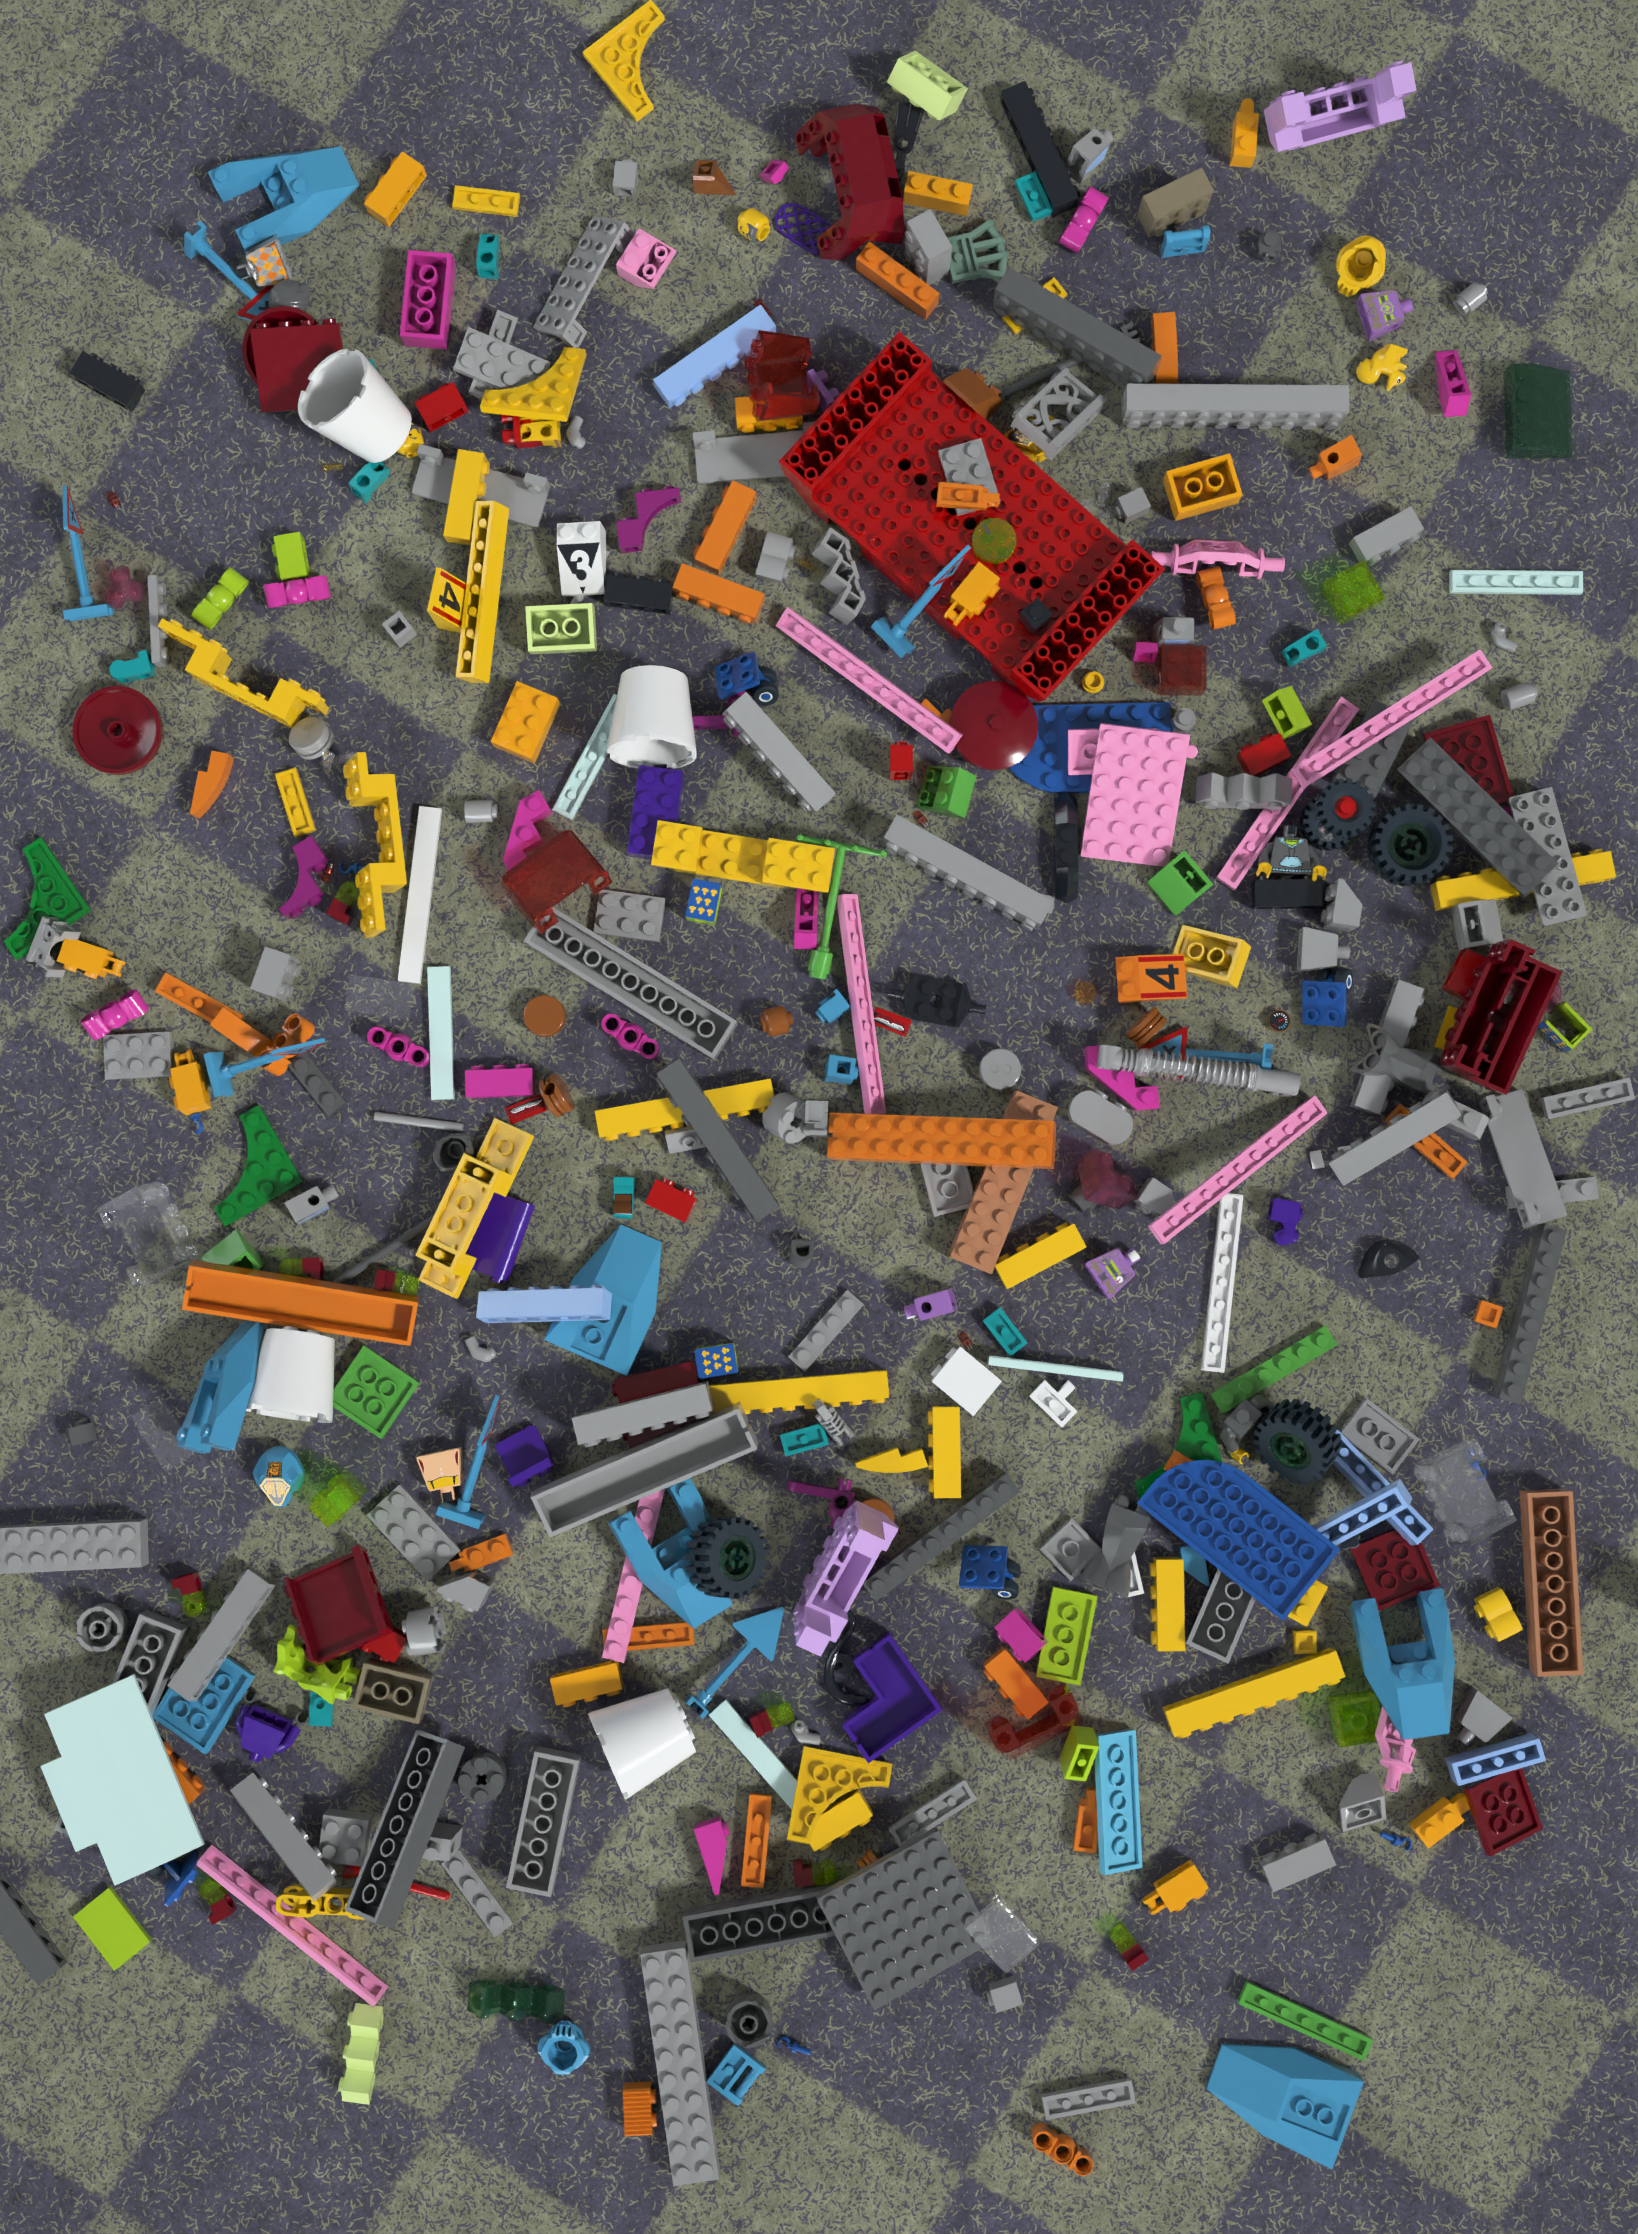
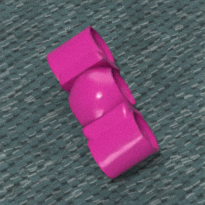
[1058,186,1109,254]
[263,575,331,608]
[80,989,149,1040]
[602,1014,660,1060]
[367,1027,430,1068]

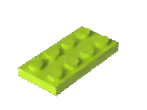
[1035,1586,1098,1686]

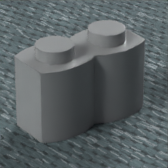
[756,532,796,585]

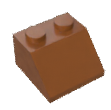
[943,368,1003,420]

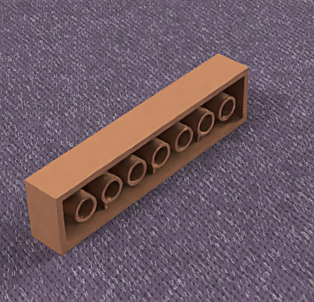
[947,1091,1058,1274]
[1519,1488,1583,1677]

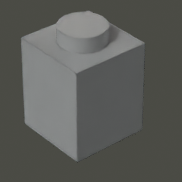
[613,159,639,198]
[1114,487,1151,524]
[382,611,417,648]
[986,1976,1023,2013]

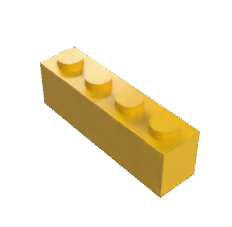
[443,449,490,546]
[994,1222,1086,1289]
[927,1406,961,1498]
[1150,1557,1185,1651]

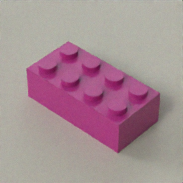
[400,250,456,350]

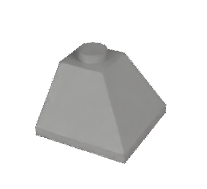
[1339,1773,1386,1832]

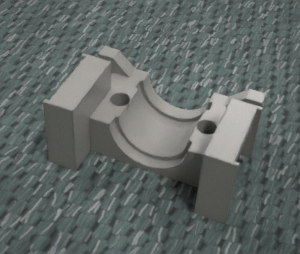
[26,917,81,978]
[805,1100,828,1138]

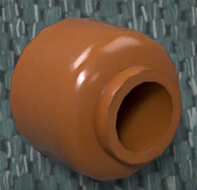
[759,1006,793,1037]

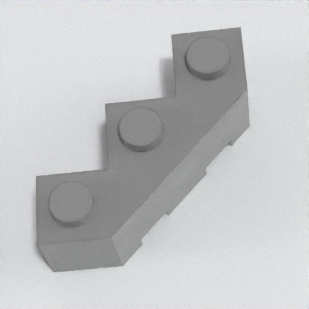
[812,527,866,626]
[1195,772,1292,810]

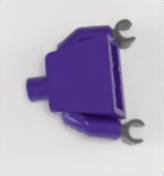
[236,1690,309,1762]

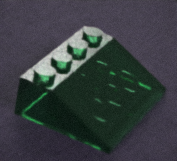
[1503,363,1572,459]

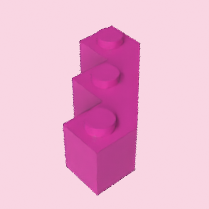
[503,790,553,884]
[1084,1046,1160,1111]

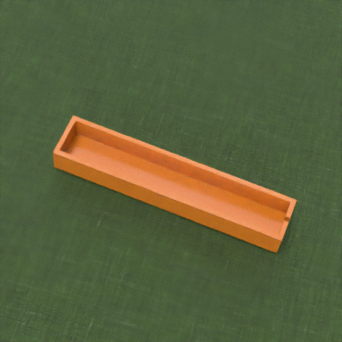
[827,1113,1056,1169]
[182,1260,420,1346]

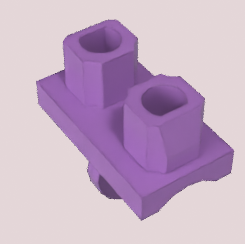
[802,369,840,413]

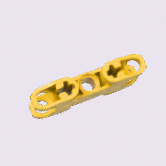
[276,1884,366,1920]

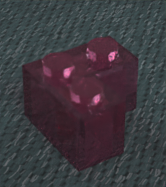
[1077,1149,1136,1210]

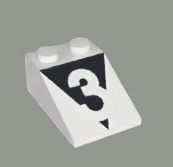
[557,521,606,597]

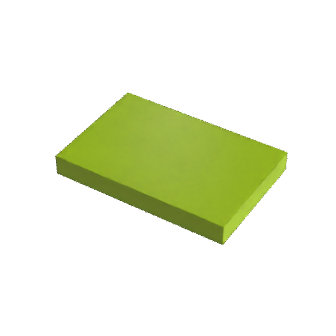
[73,1886,152,1971]

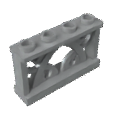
[1011,367,1107,461]

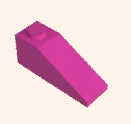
[1435,350,1471,417]
[794,888,819,950]
[694,1816,730,1895]

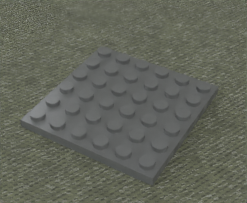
[815,1827,994,2011]

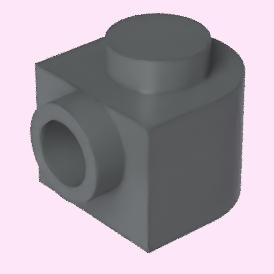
[1256,230,1281,261]
[1068,1184,1099,1213]
[790,1238,814,1269]
[65,1419,98,1446]

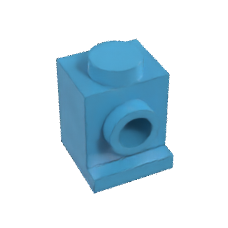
[815,989,850,1024]
[824,1054,859,1085]

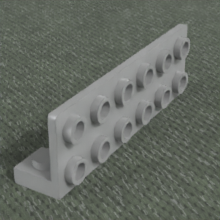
[533,215,635,348]
[693,422,814,484]
[412,444,550,528]
[1508,787,1587,926]
[1479,1089,1567,1229]

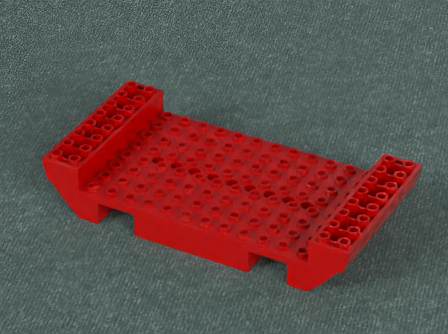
[779,331,1165,702]

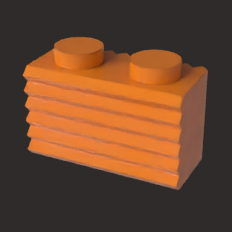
[623,2081,657,2136]

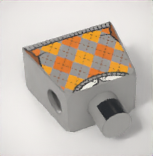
[237,235,293,286]

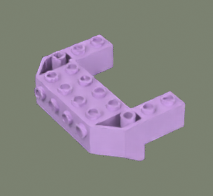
[1264,61,1416,153]
[793,1501,899,1656]

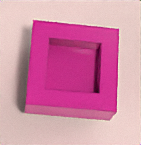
[759,159,789,185]
[1133,641,1158,663]

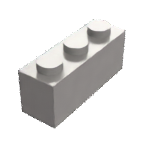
[1349,506,1424,566]
[1259,1834,1336,1892]

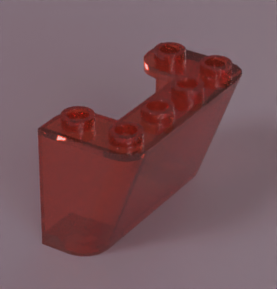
[745,330,820,422]
[502,830,612,934]
[985,1683,1082,1759]

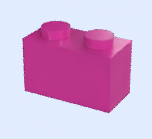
[994,1608,1049,1662]

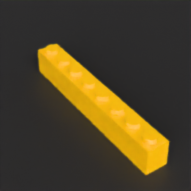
[456,501,509,683]
[1430,849,1616,911]
[595,1079,774,1141]
[709,1370,889,1414]
[1162,1647,1345,1738]

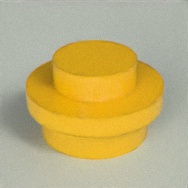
[1082,671,1104,694]

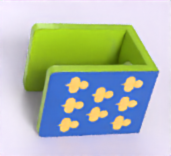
[685,879,722,926]
[1538,1001,1593,1052]
[694,1342,739,1379]

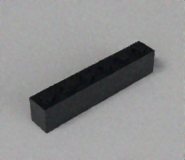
[1000,81,1080,217]

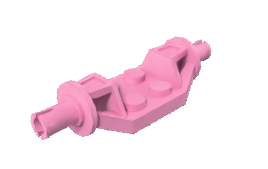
[1151,539,1285,580]
[1375,1706,1416,1792]

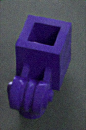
[1266,1198,1303,1245]

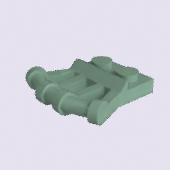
[948,219,1009,284]

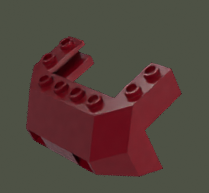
[795,104,905,261]
[1441,939,1562,1095]

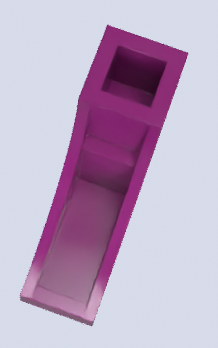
[616,486,681,554]
[279,836,329,919]

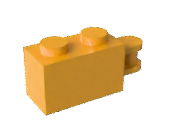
[1230,98,1259,168]
[943,562,1000,626]
[57,939,126,979]
[169,1049,212,1116]
[1408,1793,1470,1849]
[1142,1859,1209,1915]

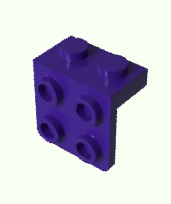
[496,1425,555,1488]

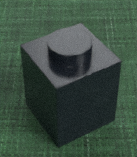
[1018,598,1052,636]

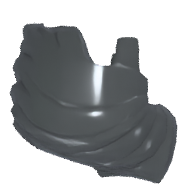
[269,279,310,311]
[433,1132,474,1173]

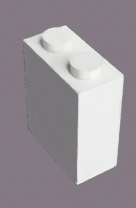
[931,1346,1002,1416]

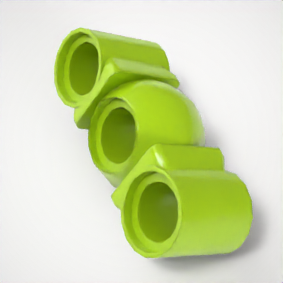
[191,567,249,630]

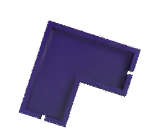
[842,1631,943,1763]

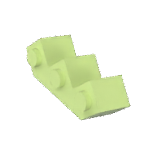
[338,2003,384,2105]

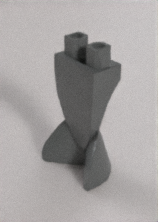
[1352,1023,1443,1095]
[1079,1494,1150,1601]

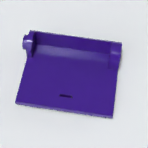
[466,1192,535,1284]

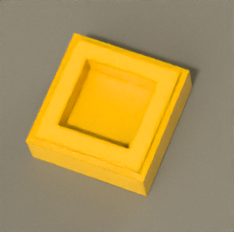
[1293,1630,1317,1654]

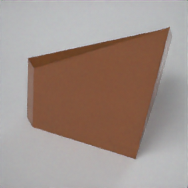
[693,160,737,195]

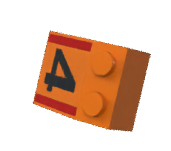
[1115,954,1188,1004]

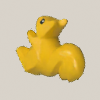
[1356,344,1408,391]

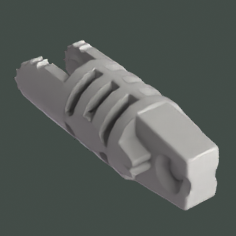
[812,1398,854,1447]

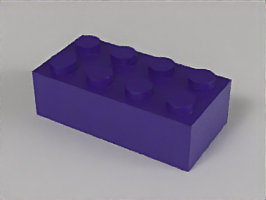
[627,765,685,860]

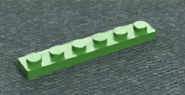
[1210,1325,1337,1414]
[1237,1980,1373,2061]

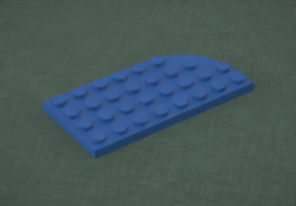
[1009,702,1171,794]
[1137,1460,1340,1621]

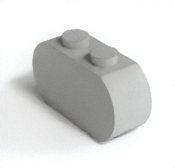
[1068,1090,1133,1146]
[1422,1091,1489,1140]

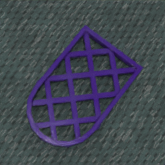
[775,203,832,256]

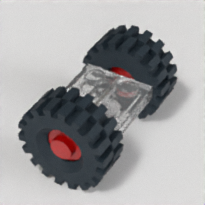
[1300,778,1376,851]

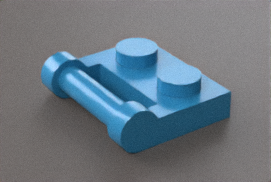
[1160,225,1210,258]
[707,2043,767,2106]

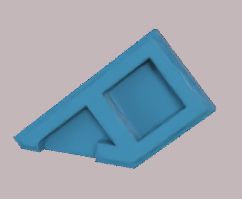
[1179,1545,1210,1586]

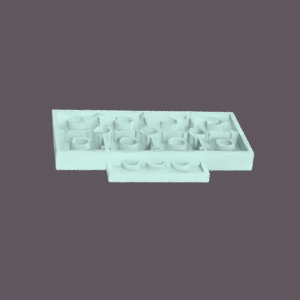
[41,1674,205,1886]

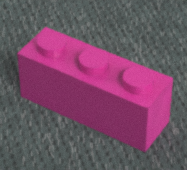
[465,1064,535,1099]

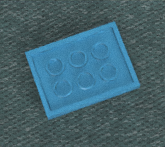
[153,1656,256,1754]

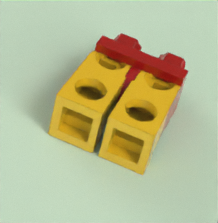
[501,415,561,449]

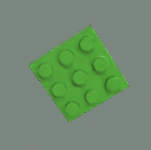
[333,1345,421,1439]

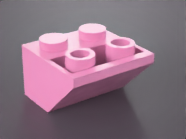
[616,228,676,289]

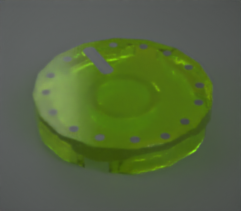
[972,518,1016,564]

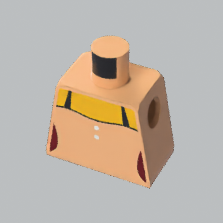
[417,1447,463,1502]

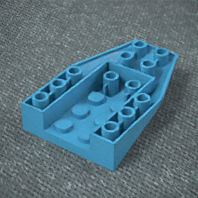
[544,1224,662,1376]
[1206,2044,1364,2169]

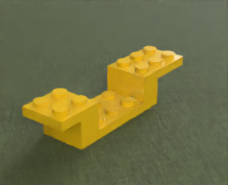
[158,619,329,728]
[343,752,407,938]
[651,820,835,893]
[415,1118,534,1299]

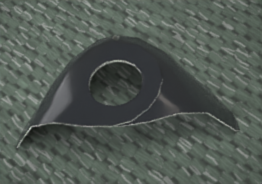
[1359,1239,1419,1279]

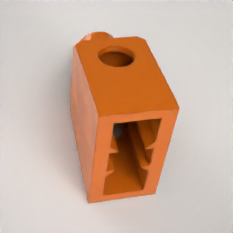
[1308,435,1362,480]

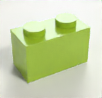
[272,532,311,583]
[1262,686,1312,739]
[1059,1725,1099,1781]

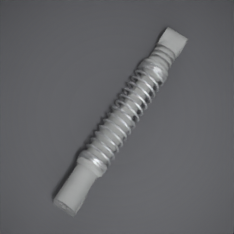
[1097,1045,1301,1097]

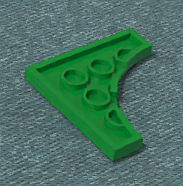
[3,837,92,960]
[214,1105,304,1227]
[1134,1392,1222,1499]

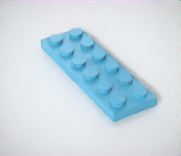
[1094,1728,1143,1875]

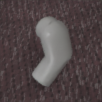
[566,415,586,449]
[1491,622,1518,653]
[465,1336,496,1362]
[791,1720,821,1745]

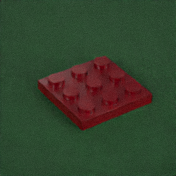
[1349,1528,1440,1611]
[1463,1768,1543,1856]

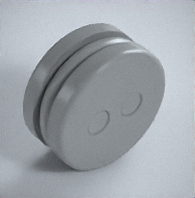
[289,716,333,760]
[979,1048,1021,1091]

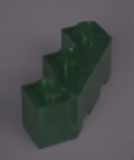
[467,1979,566,2024]

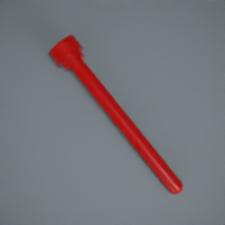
[342,1865,450,1900]

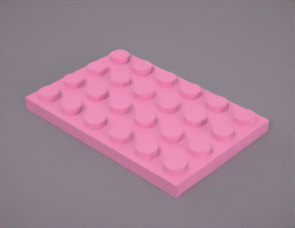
[1080,723,1190,867]

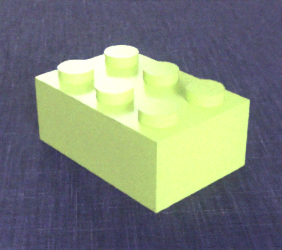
[887,51,968,120]
[525,603,597,655]

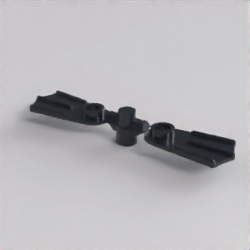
[894,102,924,198]

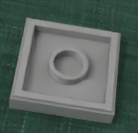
[1039,1517,1102,1581]

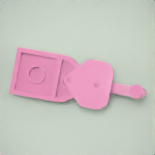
[1068,728,1198,775]

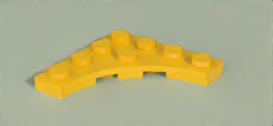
[583,0,665,122]
[480,347,586,422]
[787,1746,893,1844]

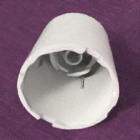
[298,349,412,463]
[607,665,696,769]
[246,1326,335,1423]
[588,1688,696,1800]

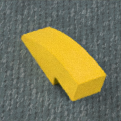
[855,1447,928,1473]

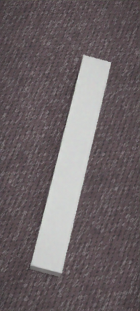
[398,806,442,984]
[1201,1193,1243,1373]

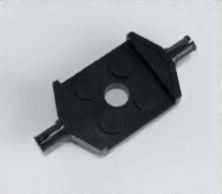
[888,974,987,1028]

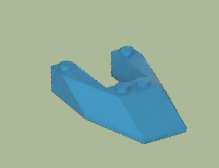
[208,146,359,251]
[176,1320,264,1454]
[607,1478,732,1629]
[1349,1588,1455,1740]

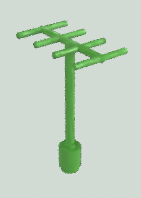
[797,834,887,980]

